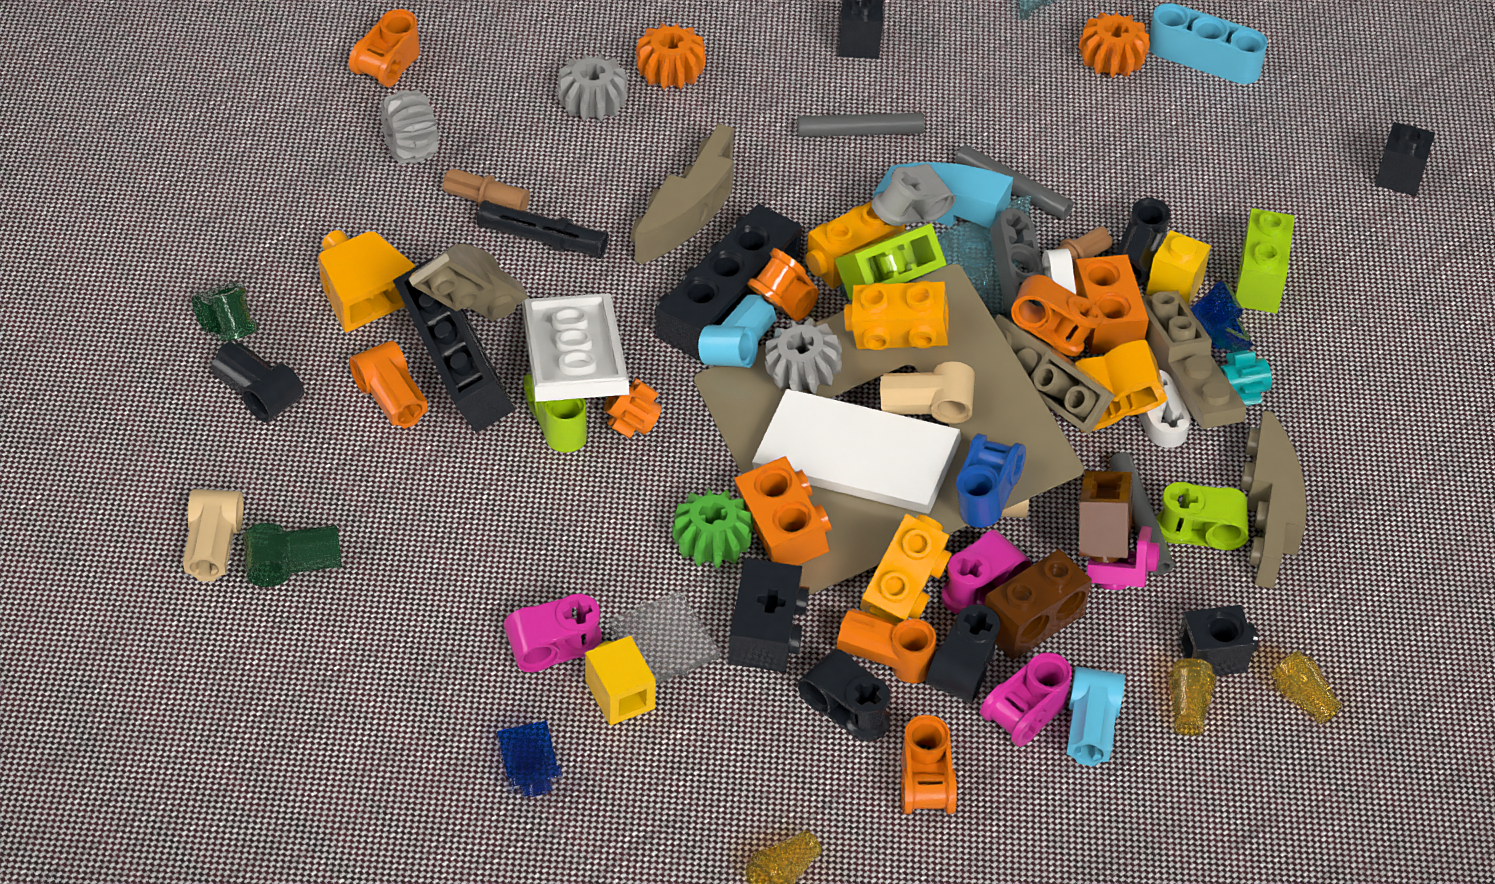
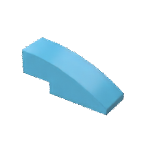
[873,162,1013,228]

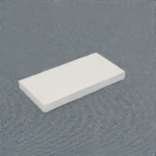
[522,293,629,402]
[752,389,961,514]

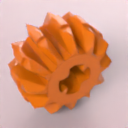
[1079,11,1150,78]
[636,22,706,90]

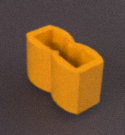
[1075,340,1168,432]

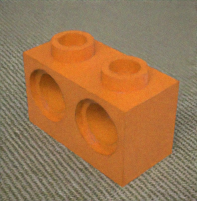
[1073,254,1149,354]
[734,456,832,565]

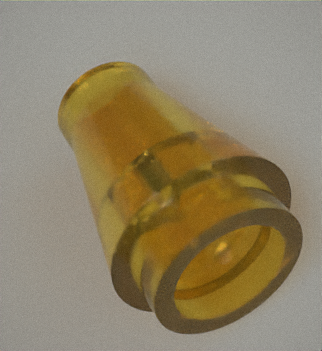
[1270,650,1343,725]
[1167,658,1217,736]
[745,830,821,884]

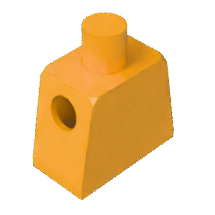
[318,230,416,333]

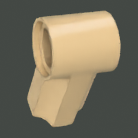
[880,361,975,424]
[183,489,244,582]

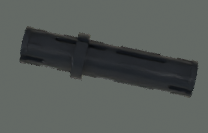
[477,200,609,259]

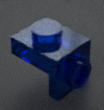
[1191,281,1254,352]
[496,720,563,798]

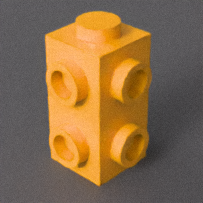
[805,201,905,289]
[844,281,949,350]
[860,514,952,623]

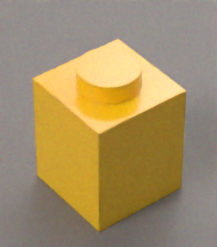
[1146,230,1211,307]
[585,635,656,726]

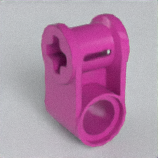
[941,530,1032,614]
[503,594,602,672]
[980,652,1072,747]

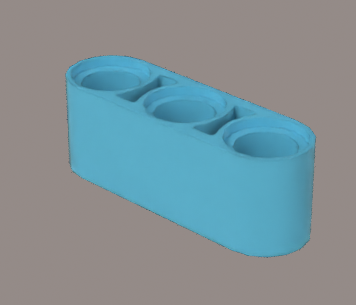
[1149,3,1268,84]

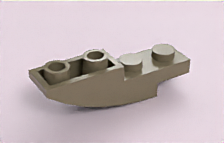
[630,123,734,264]
[409,244,528,321]
[1142,291,1247,429]
[994,314,1115,435]
[1240,410,1307,589]

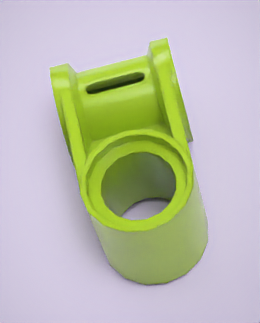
[523,374,587,453]
[1156,482,1248,550]

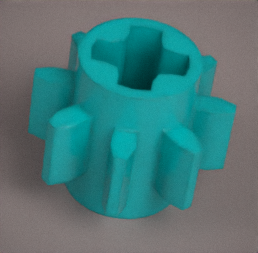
[1219,350,1272,406]

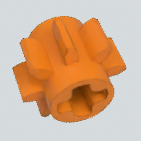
[604,378,662,439]

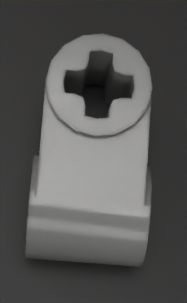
[871,164,956,226]

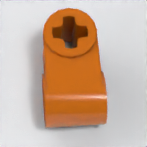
[349,9,420,88]
[747,248,819,321]
[1011,275,1103,356]
[901,714,957,814]

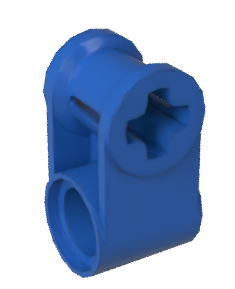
[956,433,1026,528]

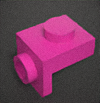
[1087,526,1159,590]

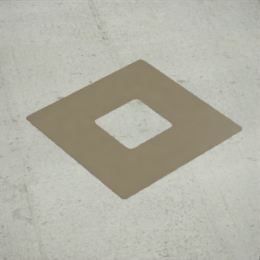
[694,264,1084,595]

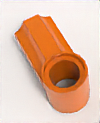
[349,340,428,429]
[837,608,936,684]

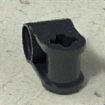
[926,604,1000,703]
[797,649,890,742]

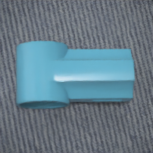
[698,295,777,368]
[1066,666,1125,766]

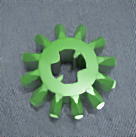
[672,487,753,570]

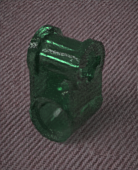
[191,281,259,342]

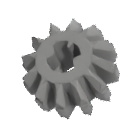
[558,53,628,122]
[380,89,439,164]
[765,317,842,395]

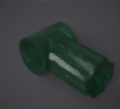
[243,523,342,587]

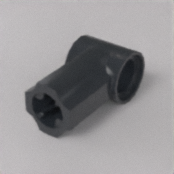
[1115,197,1171,283]
[211,341,305,423]

